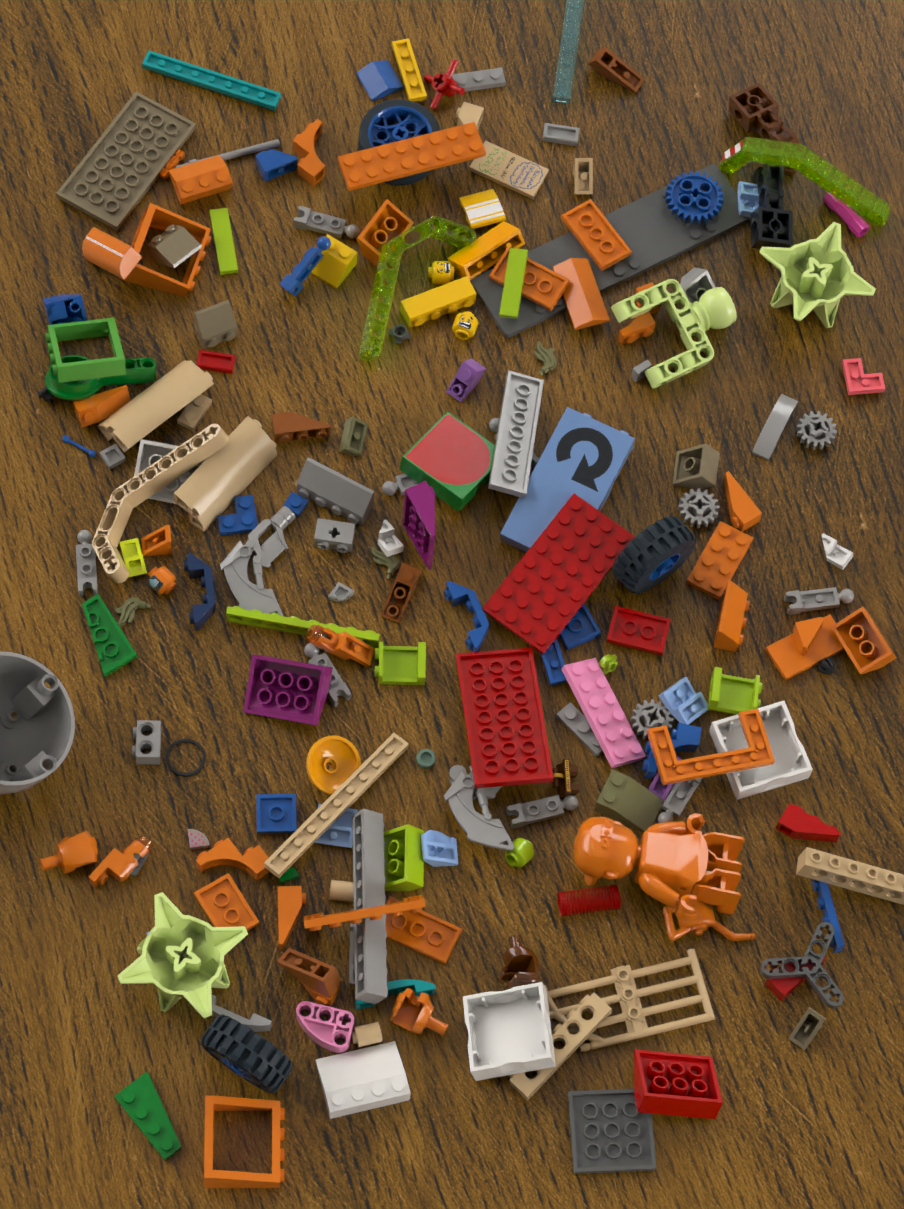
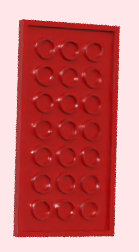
[482,493,635,655]
[455,647,554,789]

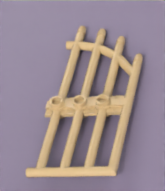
[544,949,715,1052]

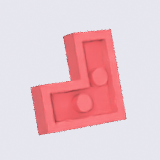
[842,358,885,395]

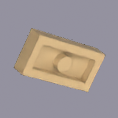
[177,394,212,432]

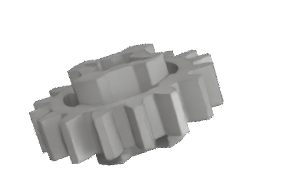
[796,411,837,450]
[678,488,720,528]
[631,699,674,740]

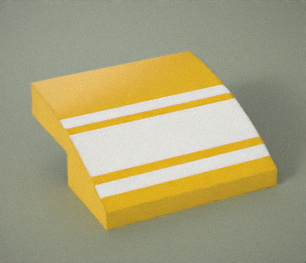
[459,189,506,229]

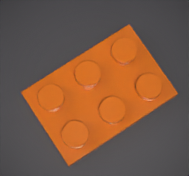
[194,873,259,931]

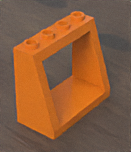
[119,203,211,297]
[204,1096,285,1188]

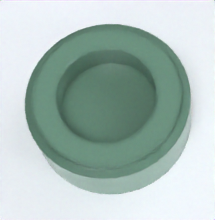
[416,749,436,769]

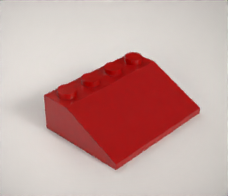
[634,1049,723,1119]

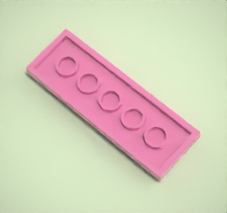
[561,658,646,768]

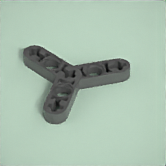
[760,922,844,1009]

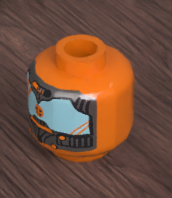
[148,566,176,595]

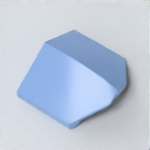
[421,830,458,867]

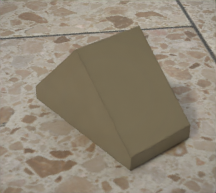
[788,1007,826,1050]

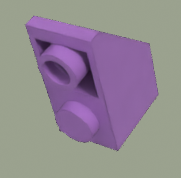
[446,359,486,402]

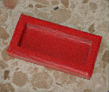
[196,349,236,374]

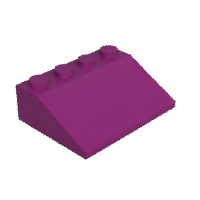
[402,481,436,570]
[243,654,333,725]

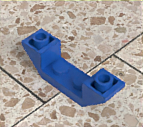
[444,581,489,652]

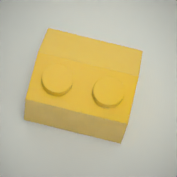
[311,234,358,289]

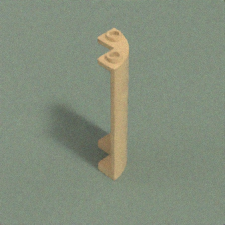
[97,360,214,452]
[174,416,277,532]

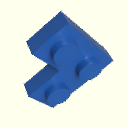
[218,495,258,536]

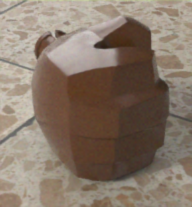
[499,935,539,989]

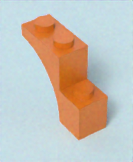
[293,119,326,187]
[618,282,661,345]
[196,838,270,881]

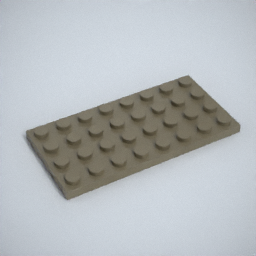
[56,91,196,231]

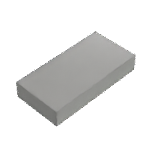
[542,123,580,146]

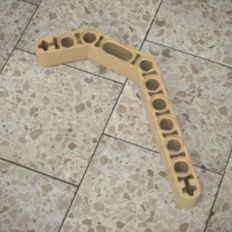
[92,424,229,583]

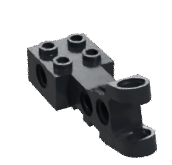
[751,150,793,249]

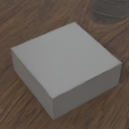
[631,360,652,382]
[100,444,126,470]

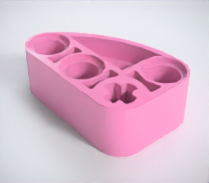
[296,1001,354,1053]

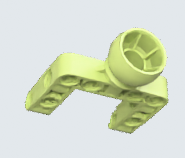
[611,279,737,389]

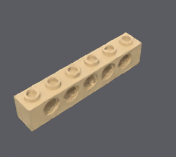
[796,847,904,905]
[509,992,612,1101]

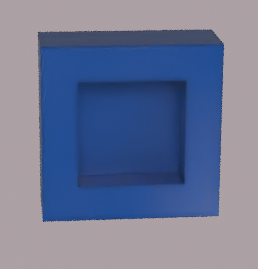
[282,492,308,518]

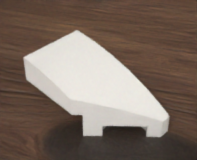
[378,520,404,557]
[822,533,853,570]

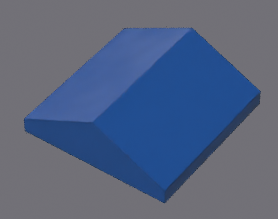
[356,60,404,101]

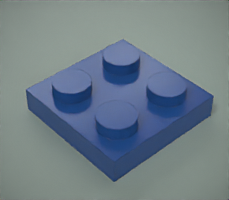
[256,794,297,834]

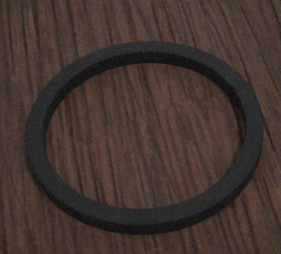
[166,739,206,777]

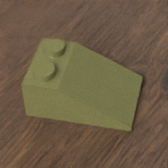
[594,769,664,833]

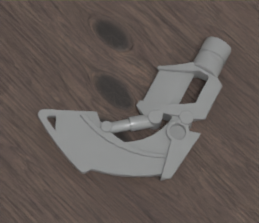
[220,506,296,616]
[444,765,514,851]

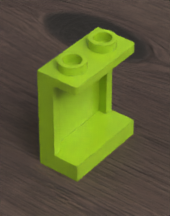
[375,642,426,685]
[708,667,763,714]

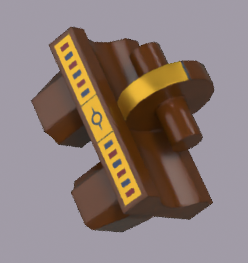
[550,759,579,799]

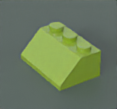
[384,824,424,891]

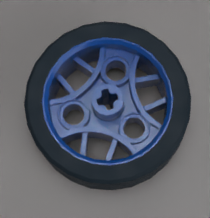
[357,99,440,186]

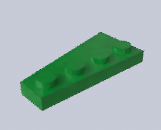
[82,594,138,677]

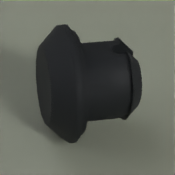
[38,387,55,402]
[818,658,835,674]

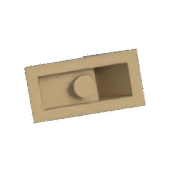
[573,158,593,194]

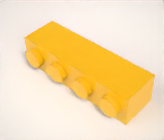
[400,276,477,328]

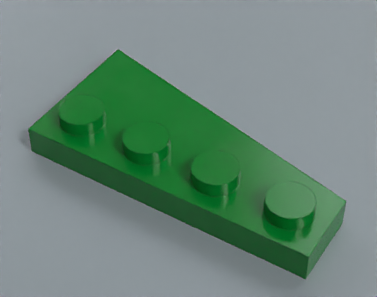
[114,1071,182,1161]

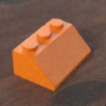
[168,155,233,205]
[357,199,414,267]
[713,580,750,652]
[831,606,897,674]

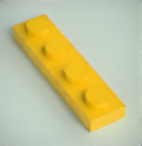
[392,38,427,102]

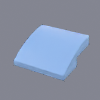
[738,181,759,218]
[658,677,708,725]
[315,804,358,848]

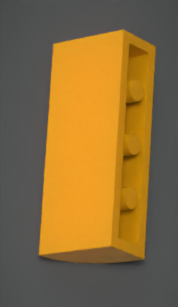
[447,221,525,280]

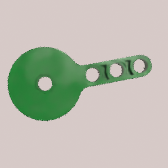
[45,355,156,400]

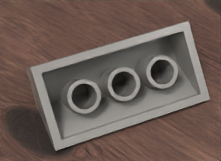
[297,457,374,526]

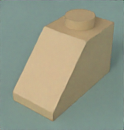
[455,102,484,130]

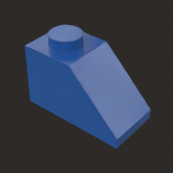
[256,149,298,182]

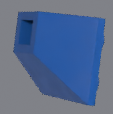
[43,294,88,325]

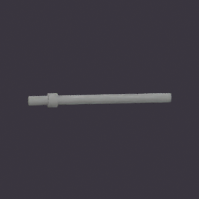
[175,139,280,168]

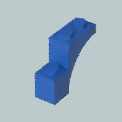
[642,723,701,780]

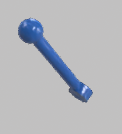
[62,435,96,457]

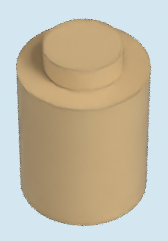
[329,880,354,902]
[351,1022,383,1047]

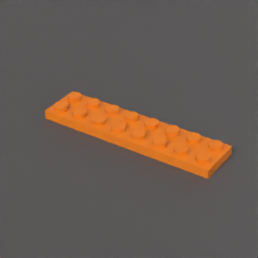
[337,122,486,191]

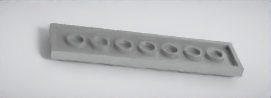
[488,370,544,498]

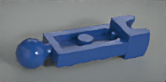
[280,236,331,297]

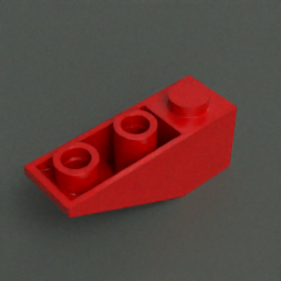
[775,803,841,842]

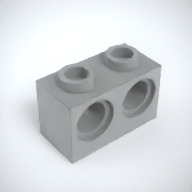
[132,720,161,765]

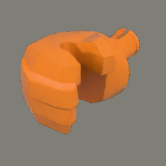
[39,831,98,874]
[390,988,449,1036]

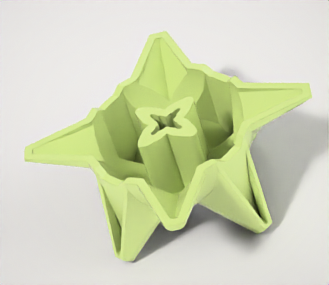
[759,222,876,328]
[118,892,248,1019]

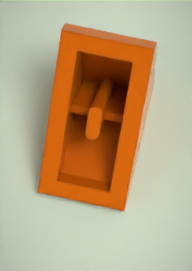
[141,525,172,556]
[793,617,824,656]

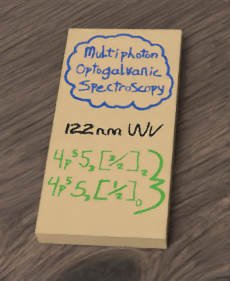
[469,140,549,199]

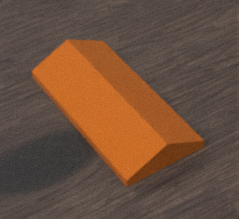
[553,258,610,330]

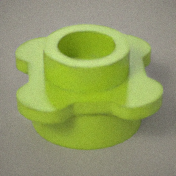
[599,654,618,674]

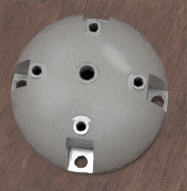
[0,652,75,794]

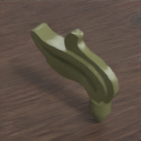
[534,341,557,375]
[371,547,400,580]
[115,597,151,627]

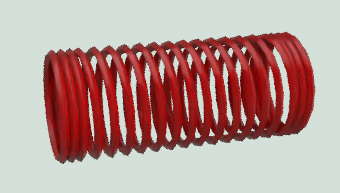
[557,884,621,917]

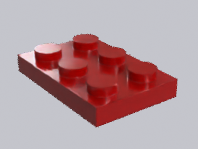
[606,606,671,656]

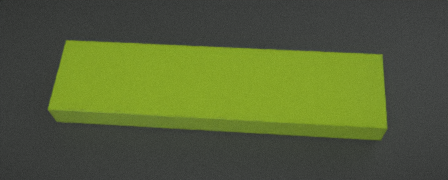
[209,208,238,275]
[499,248,528,319]

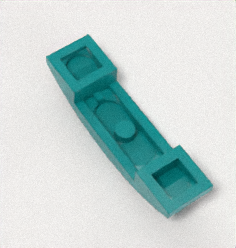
[355,979,436,1010]

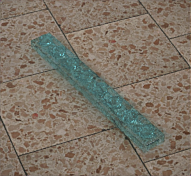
[552,0,584,103]

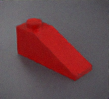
[765,956,826,1001]

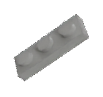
[452,67,506,92]
[556,702,603,757]

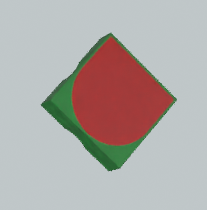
[399,412,495,512]

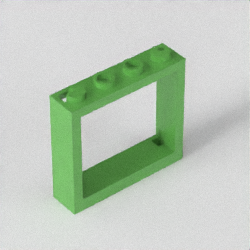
[45,317,126,383]

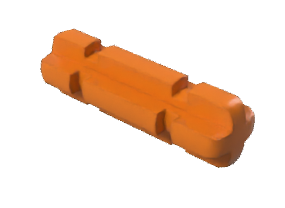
[159,149,185,180]

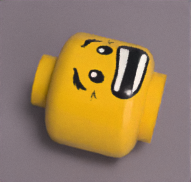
[428,261,454,285]
[452,311,478,340]

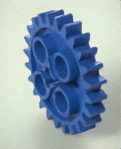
[665,170,724,225]

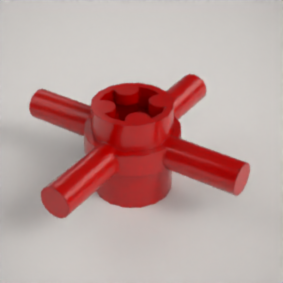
[424,59,465,110]

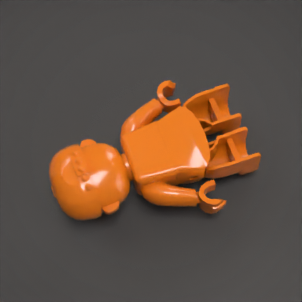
[573,813,745,923]

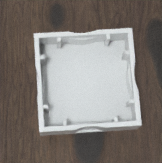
[709,701,813,800]
[463,982,556,1081]

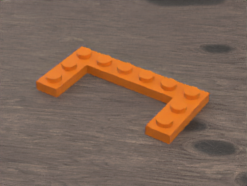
[647,709,775,785]
[304,895,426,931]

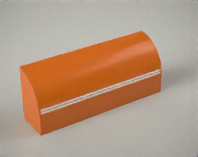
[82,227,142,280]

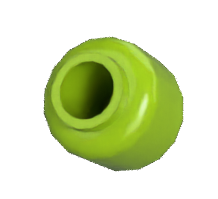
[505,838,534,867]

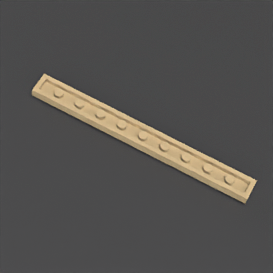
[264,733,409,878]

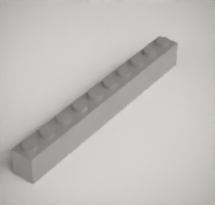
[352,808,388,1004]

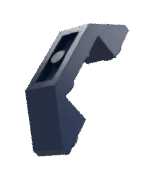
[183,553,216,630]

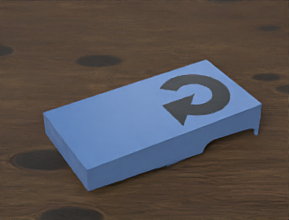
[500,407,635,552]

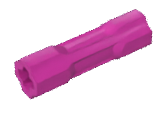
[823,189,870,237]

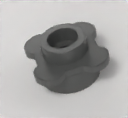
[389,324,411,344]

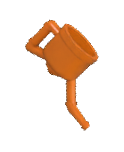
[663,896,755,941]

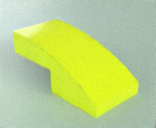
[119,538,147,578]

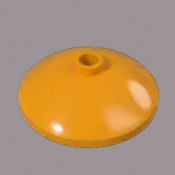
[306,735,361,795]

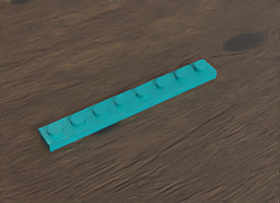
[142,50,281,111]

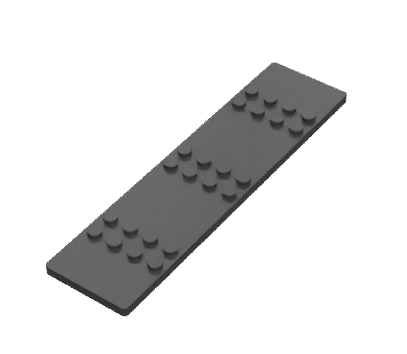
[471,164,751,338]

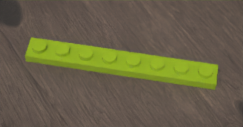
[226,606,380,648]

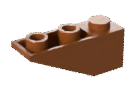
[271,412,331,443]
[381,563,423,623]

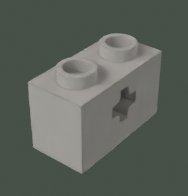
[314,518,355,553]

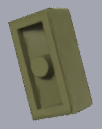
[339,416,368,457]

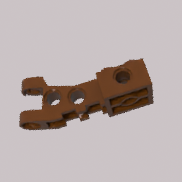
[729,83,804,176]

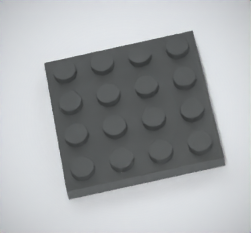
[567,1089,656,1174]

